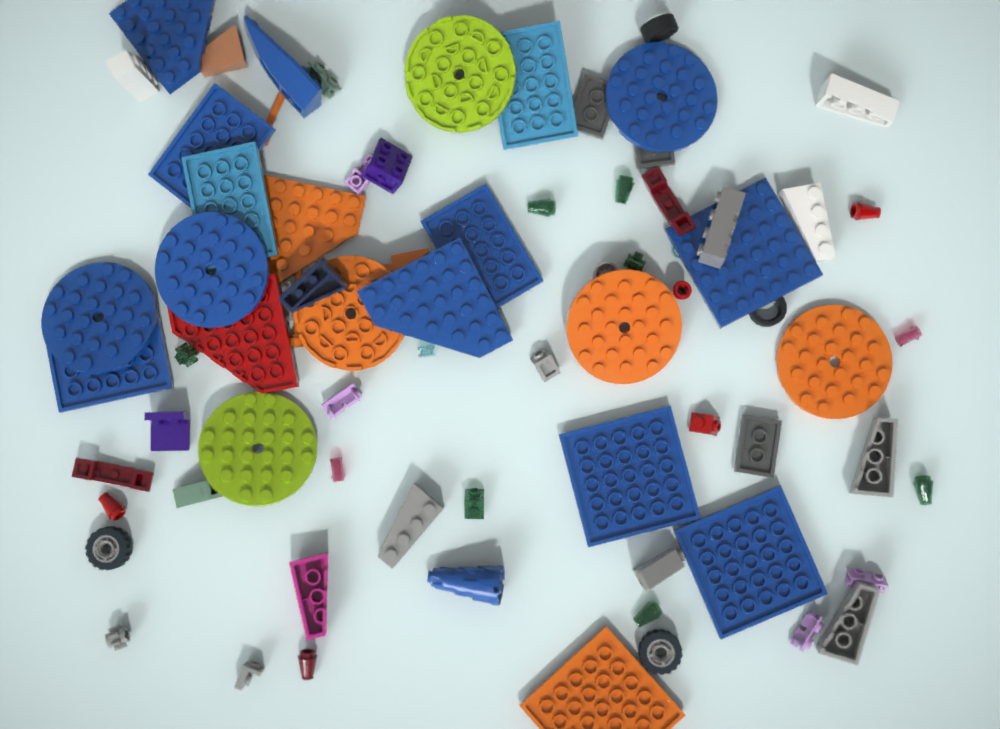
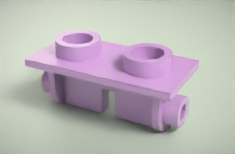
[321,383,362,419]
[844,567,889,594]
[790,611,824,651]

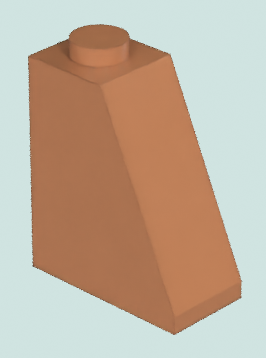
[201,25,248,78]

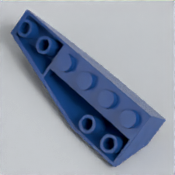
[243,15,322,118]

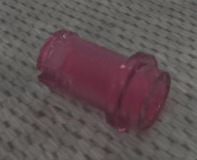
[895,326,922,347]
[330,458,346,482]

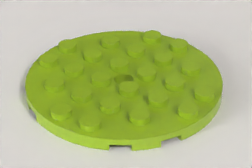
[404,15,516,133]
[198,392,317,507]

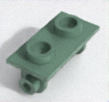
[306,61,342,99]

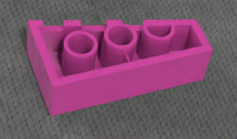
[289,552,328,641]

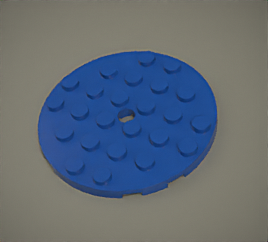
[605,42,718,153]
[155,212,270,328]
[41,262,158,374]

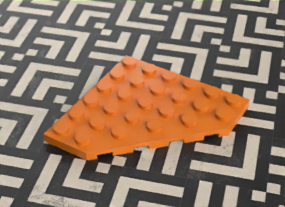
[264,175,367,284]
[519,625,685,729]

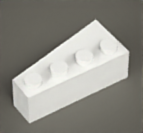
[105,50,159,102]
[815,73,900,127]
[778,182,836,263]

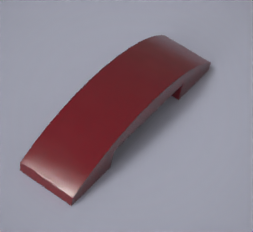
[641,166,697,237]
[71,458,154,492]

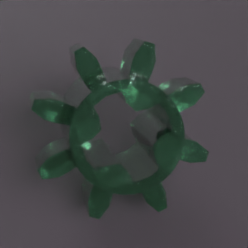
[623,251,646,272]
[174,342,200,367]

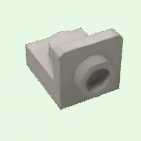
[530,349,561,382]
[234,661,264,690]

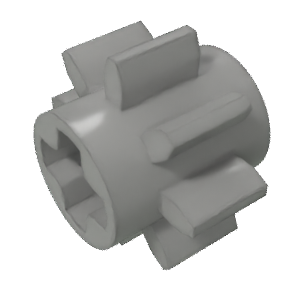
[105,625,130,651]

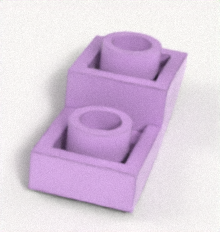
[344,153,372,195]

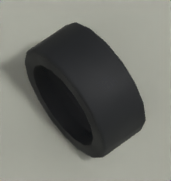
[640,13,679,43]
[749,297,787,327]

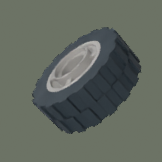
[85,526,133,570]
[638,629,683,675]

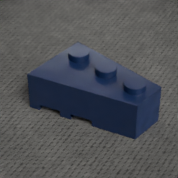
[278,256,350,313]

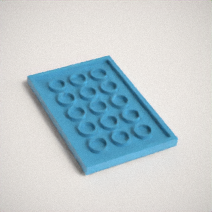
[498,20,579,150]
[181,141,279,270]

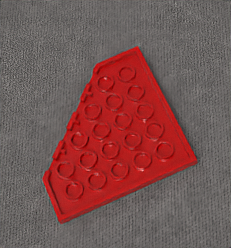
[167,273,299,394]

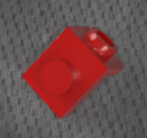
[689,412,721,436]

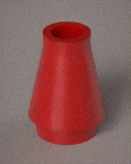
[850,201,881,220]
[672,281,692,300]
[98,492,126,521]

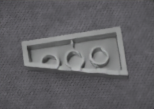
[696,186,746,269]
[849,417,898,497]
[378,483,444,569]
[816,580,880,665]

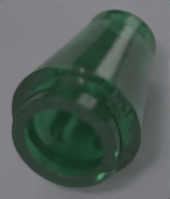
[615,175,635,204]
[528,198,556,217]
[913,475,933,505]
[633,600,663,627]

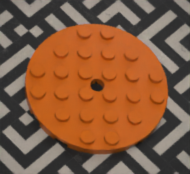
[294,255,405,371]
[566,269,682,384]
[776,305,892,419]

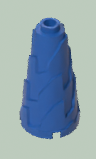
[427,565,505,606]

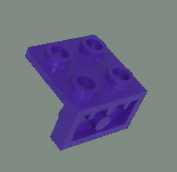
[360,138,413,194]
[144,412,190,451]

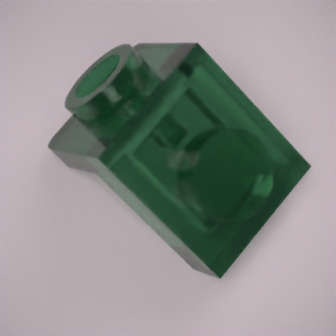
[464,488,484,519]

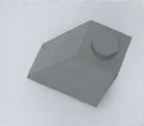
[632,547,685,592]

